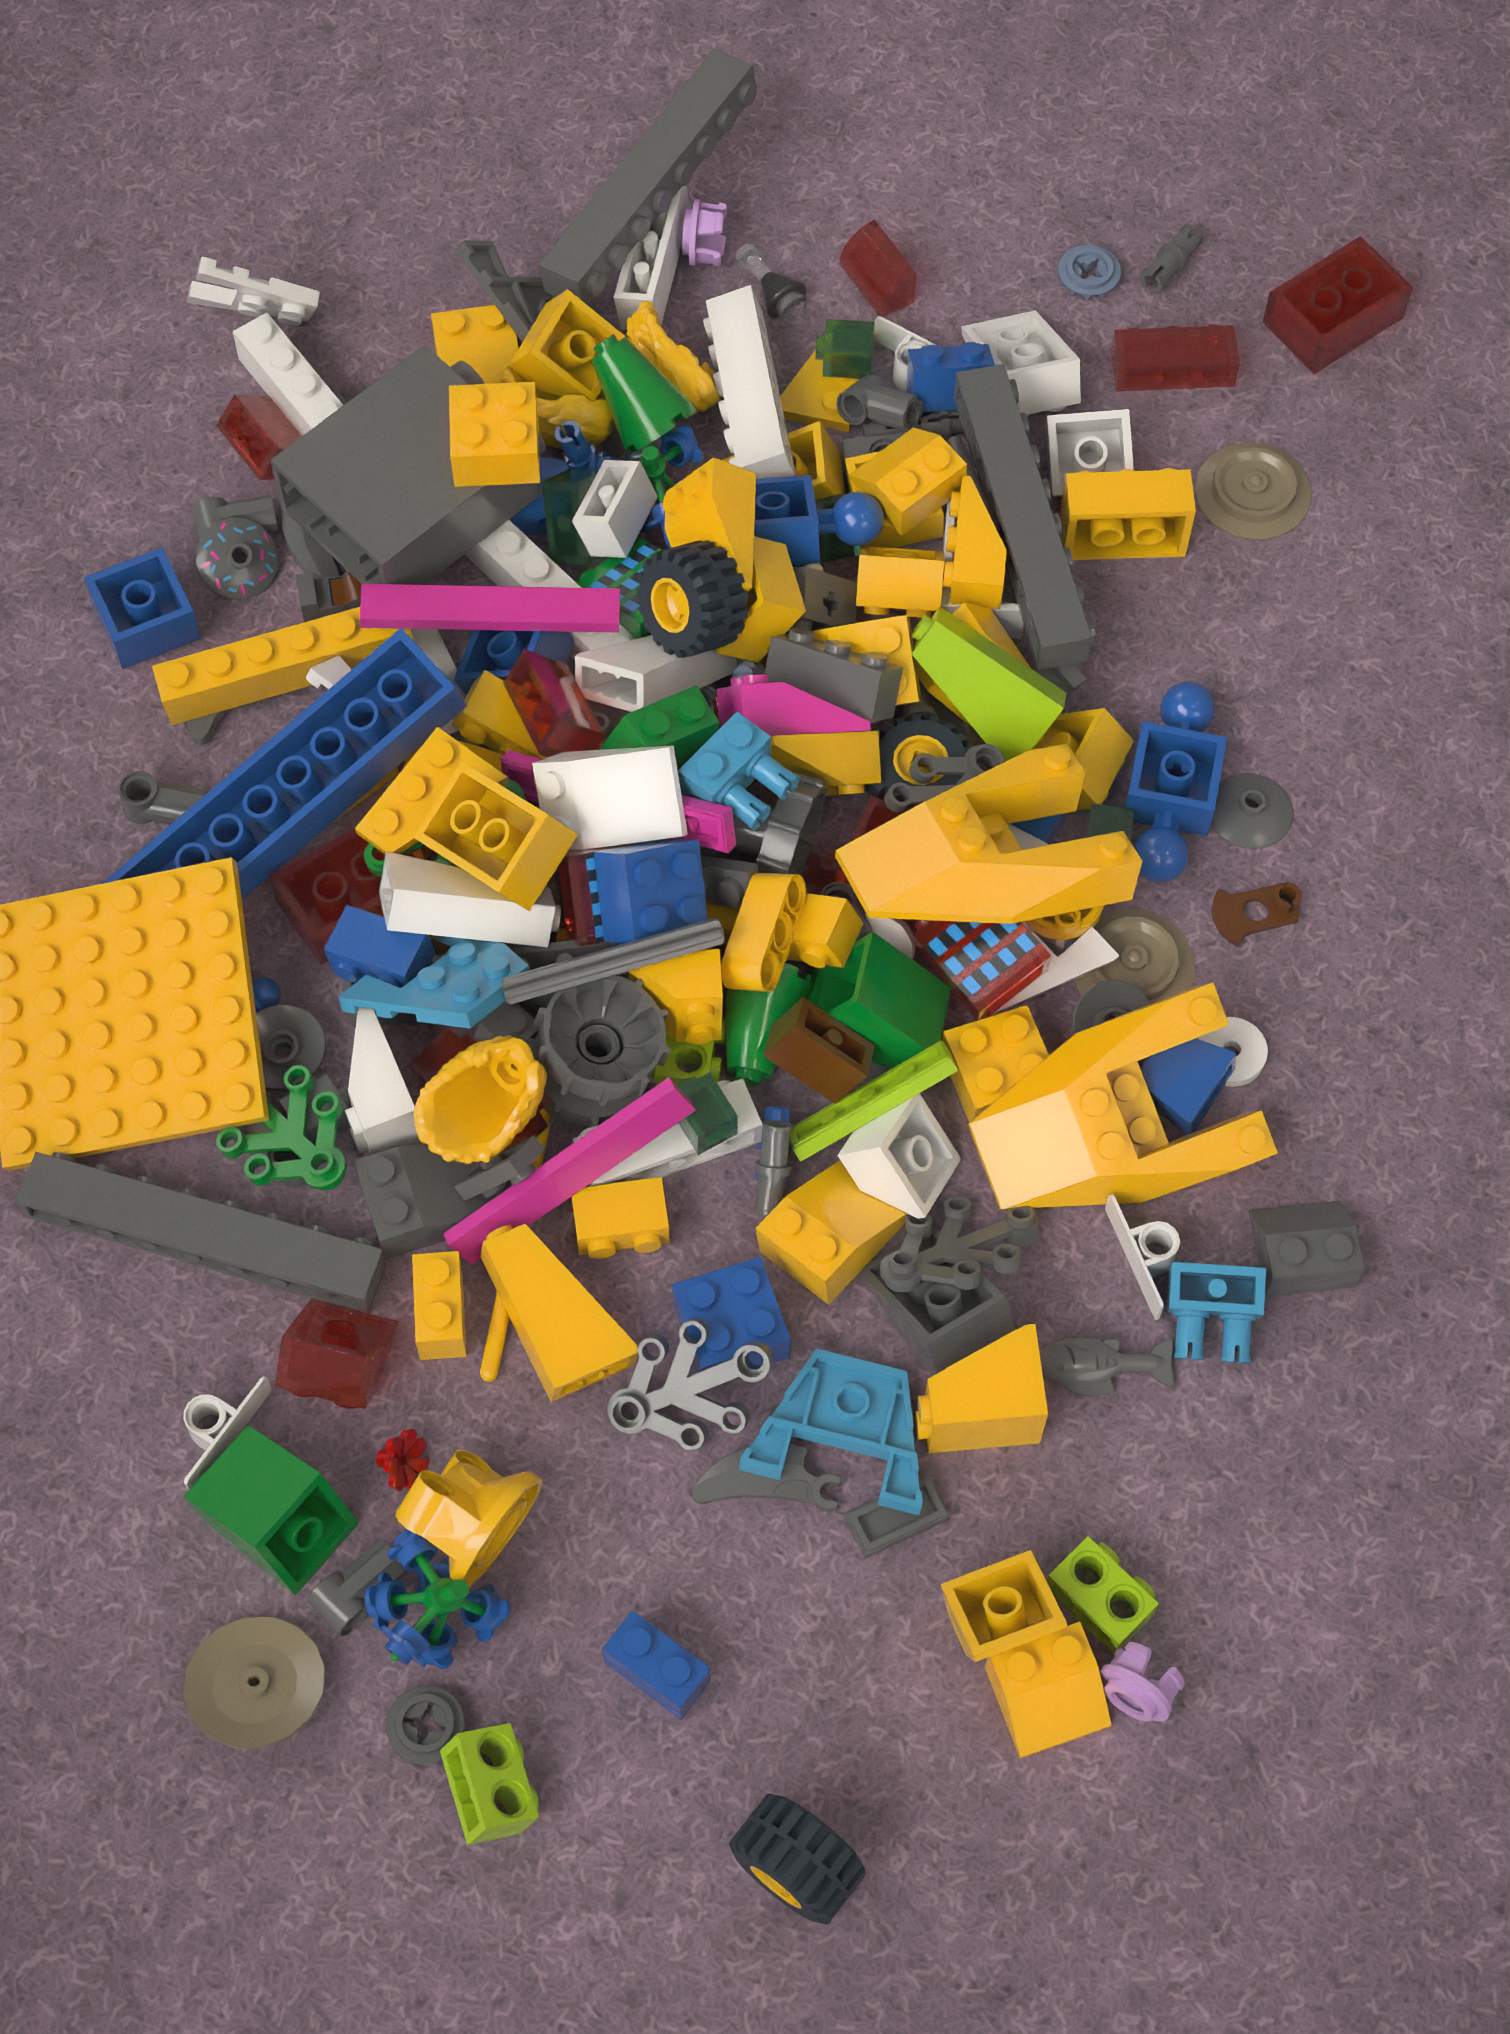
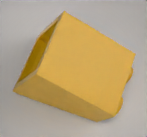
[915,1324,1048,1453]

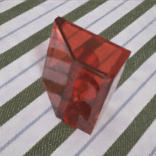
[274,1299,399,1409]

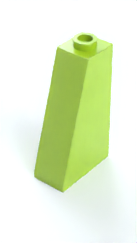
[911,607,1066,762]

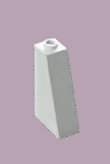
[575,635,737,712]
[379,852,561,947]

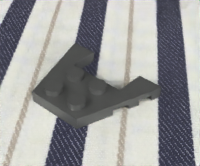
[456,240,596,342]

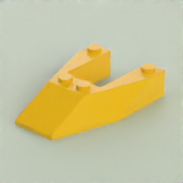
[835,744,1142,924]
[968,982,1278,1209]

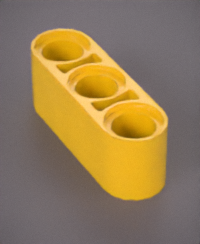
[721,873,806,992]

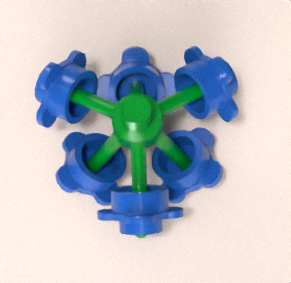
[587,425,703,534]
[365,1529,511,1669]

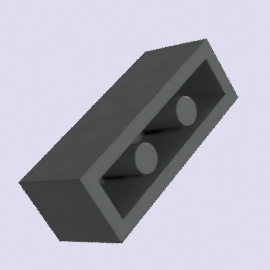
[765,628,903,723]

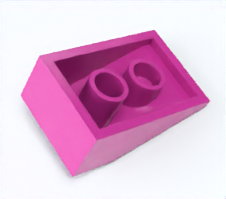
[717,674,871,736]

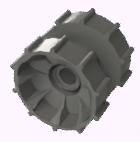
[700,771,827,876]
[526,975,671,1129]

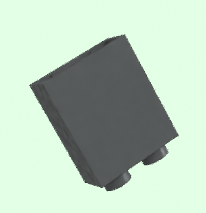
[270,345,546,585]

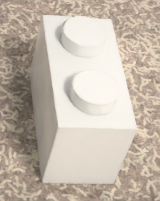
[572,460,657,558]

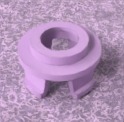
[682,199,727,266]
[1099,1642,1185,1721]

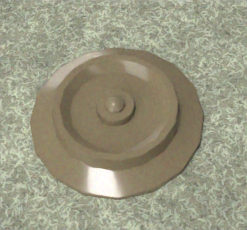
[1194,442,1312,540]
[1074,908,1195,1004]
[183,1617,325,1749]

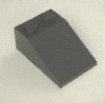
[353,1144,506,1260]
[859,1224,1015,1376]

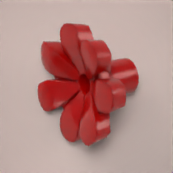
[376,1429,430,1491]

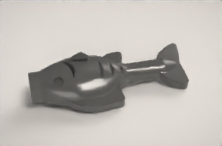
[1039,1336,1174,1396]

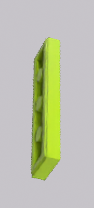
[789,1041,958,1162]

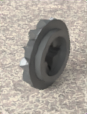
[386,1686,465,1765]

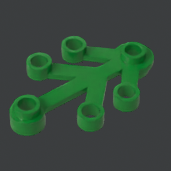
[216,1065,347,1190]

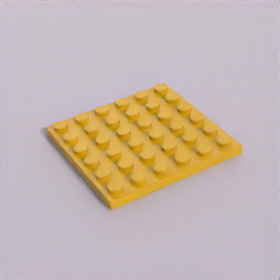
[0,857,269,1171]

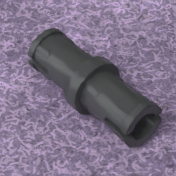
[1140,224,1203,293]
[754,1120,792,1216]

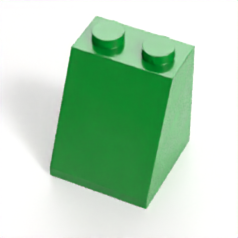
[599,685,719,771]
[183,1425,359,1596]

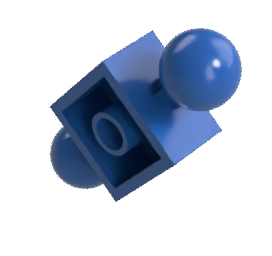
[663,475,884,567]
[1123,681,1227,882]

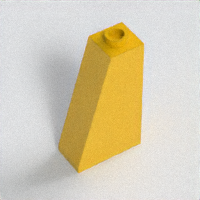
[480,1224,638,1402]

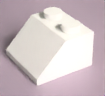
[1045,409,1134,498]
[837,1093,961,1219]

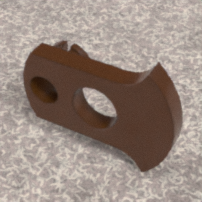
[1212,882,1302,947]

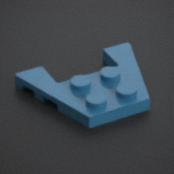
[338,935,530,1029]
[739,1348,923,1515]

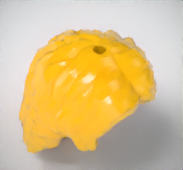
[626,301,720,416]
[500,366,615,450]
[413,1035,547,1164]

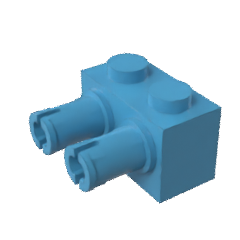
[678,712,800,830]
[1167,1262,1266,1364]

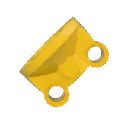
[395,1449,542,1588]

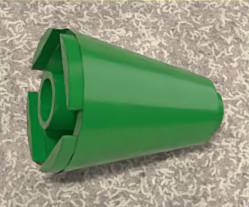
[591,334,697,455]
[724,963,812,1086]

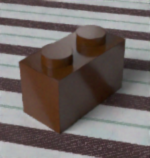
[763,997,875,1104]

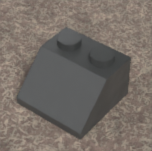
[1249,1201,1365,1297]

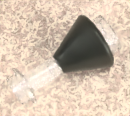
[735,243,808,322]

